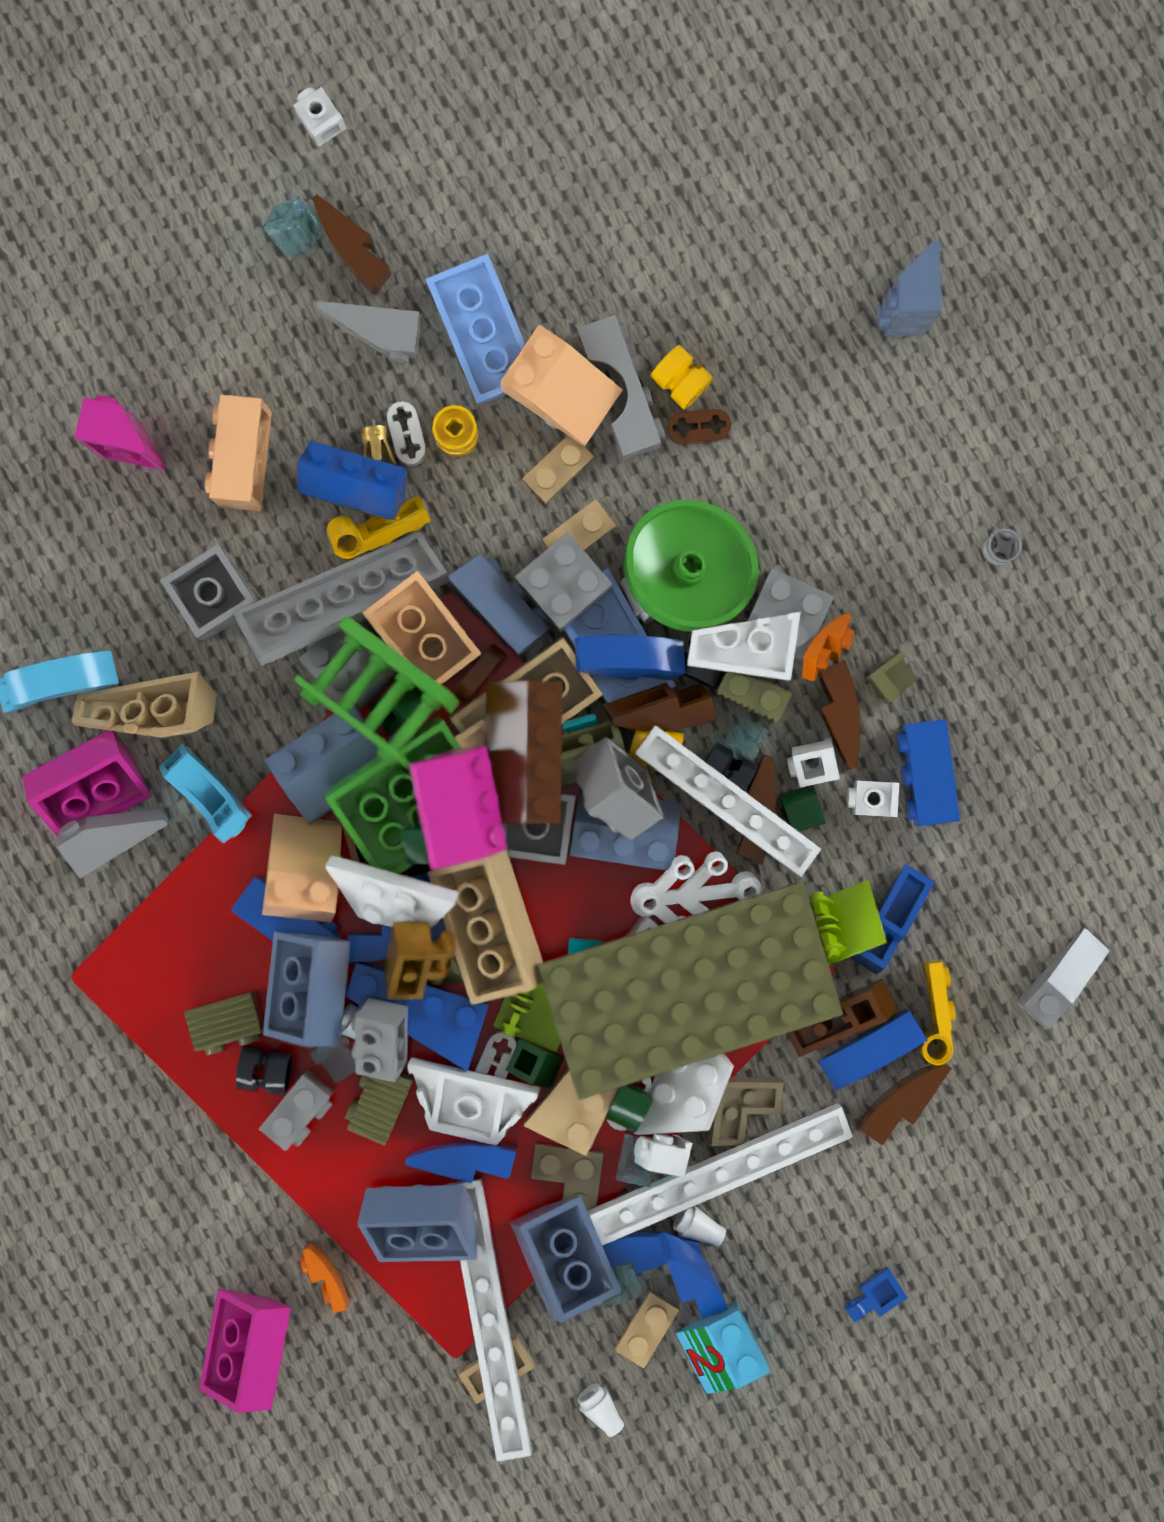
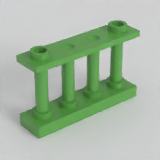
[294,615,460,769]

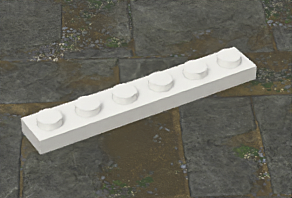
[634,726,821,877]

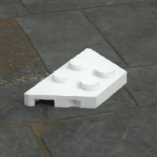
[326,855,459,929]
[634,1053,734,1135]
[407,1057,540,1146]

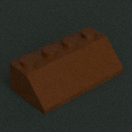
[485,681,562,824]

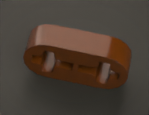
[667,409,731,445]
[453,643,507,704]

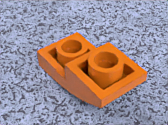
[802,613,855,681]
[300,1242,350,1314]

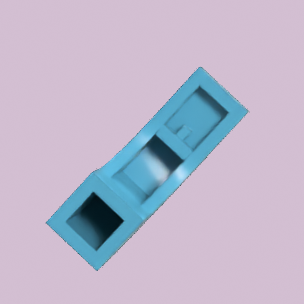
[0,651,119,713]
[159,743,252,843]

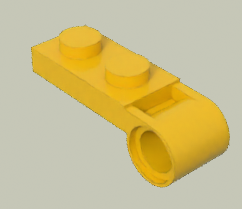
[327,495,431,559]
[917,960,956,1065]

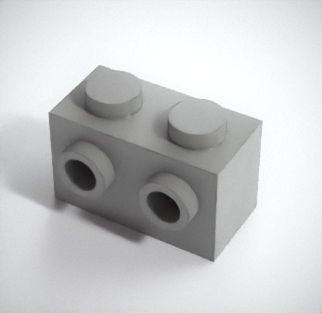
[352,998,408,1083]
[259,1070,334,1151]

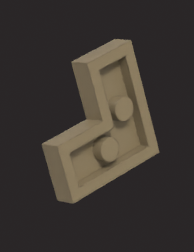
[707,1077,784,1146]
[531,1142,604,1212]

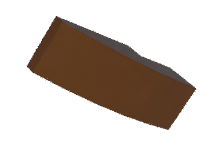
[312,194,392,295]
[818,660,860,770]
[603,682,717,731]
[735,754,776,865]
[856,1063,952,1146]

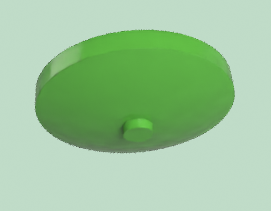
[623,500,759,632]

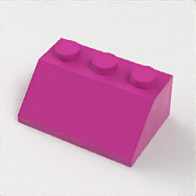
[75,394,167,471]
[22,730,152,836]
[409,746,507,869]
[199,1289,291,1413]

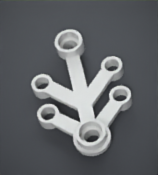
[630,852,761,923]

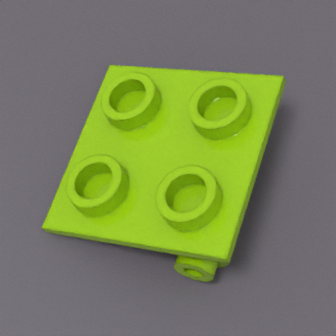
[809,880,887,965]
[493,982,560,1052]

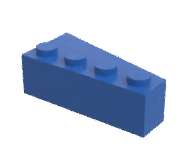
[346,962,490,1071]

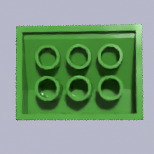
[322,716,461,874]

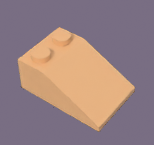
[500,324,623,446]
[363,571,481,684]
[262,814,342,923]

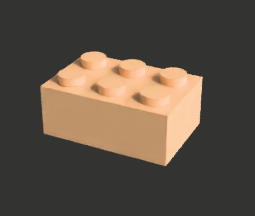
[205,394,272,512]

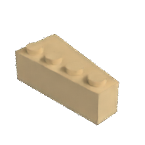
[524,1068,619,1156]

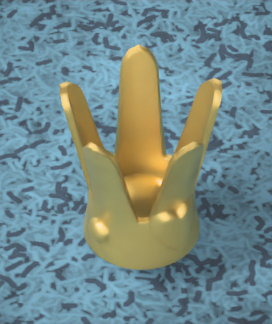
[361,419,396,464]

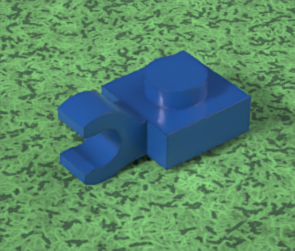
[843,1266,908,1322]

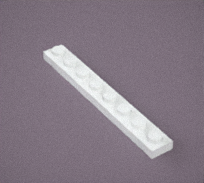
[588,1103,853,1246]
[449,1177,532,1462]

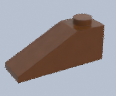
[787,978,898,1057]

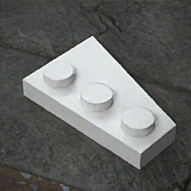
[687,612,801,681]

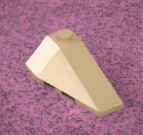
[72,672,217,738]

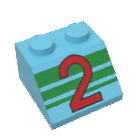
[675,1301,770,1394]

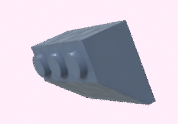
[877,241,942,336]
[448,554,550,659]
[265,706,380,825]
[570,787,681,870]
[263,931,351,1047]
[357,1184,477,1262]
[509,1195,622,1323]

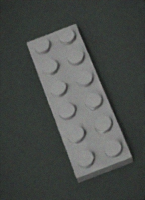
[233,531,450,666]

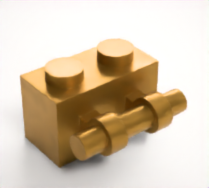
[384,921,456,999]

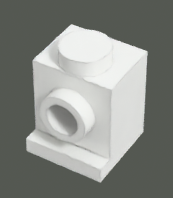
[293,87,346,147]
[787,737,840,788]
[847,781,899,817]
[634,1133,692,1177]

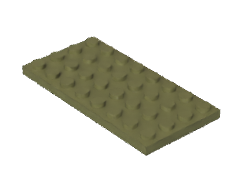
[537,881,843,1100]

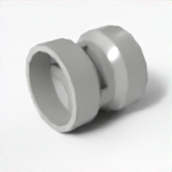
[982,528,1022,566]

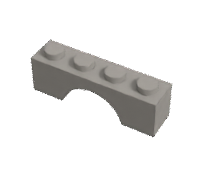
[577,314,665,461]

